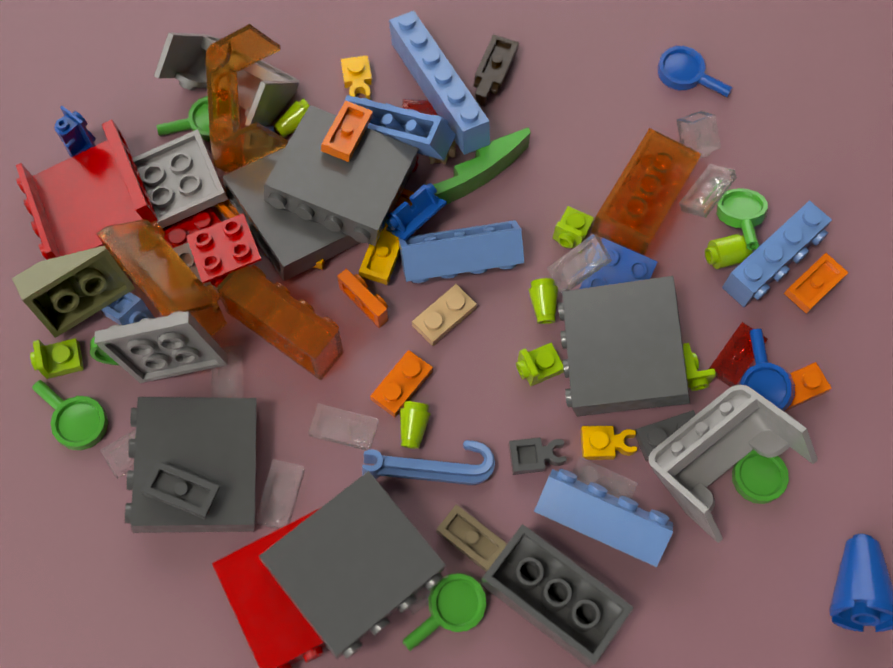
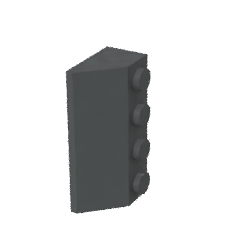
[481,524,634,668]

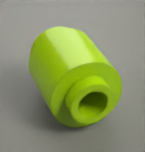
[705,234,752,269]

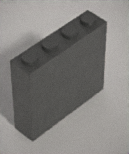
[264,105,419,246]
[223,148,360,281]
[558,276,690,417]
[125,397,257,533]
[259,471,446,659]

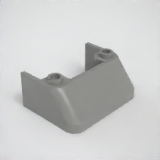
[154,32,300,127]
[649,385,818,543]

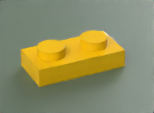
[359,224,400,285]

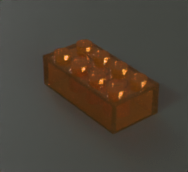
[591,128,701,256]
[216,265,344,380]

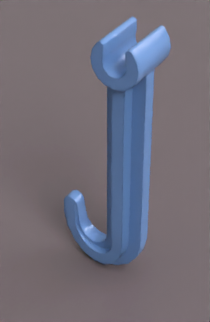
[362,440,495,485]

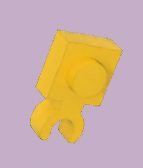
[341,55,372,100]
[580,426,637,460]

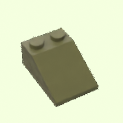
[12,245,135,338]

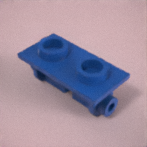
[54,106,96,157]
[385,183,447,241]

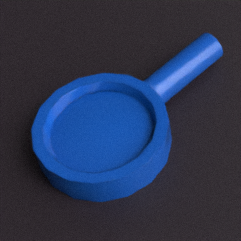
[657,46,733,97]
[739,329,795,412]

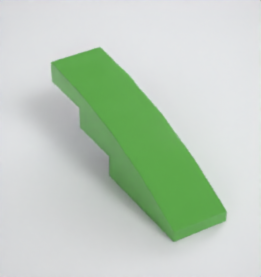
[433,127,531,204]

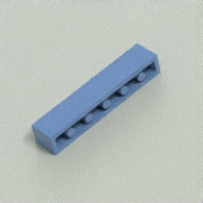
[389,10,490,155]

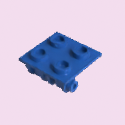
[579,238,658,289]

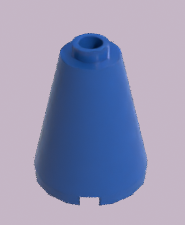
[829,534,893,632]

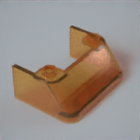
[206,24,288,173]
[96,219,227,336]

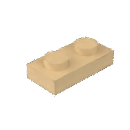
[412,284,477,346]

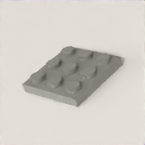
[133,129,228,236]
[94,311,228,383]

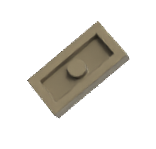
[436,504,507,572]

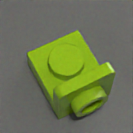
[552,206,594,251]
[30,338,84,379]
[516,342,564,386]
[683,343,716,391]

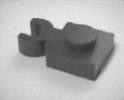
[508,437,567,475]

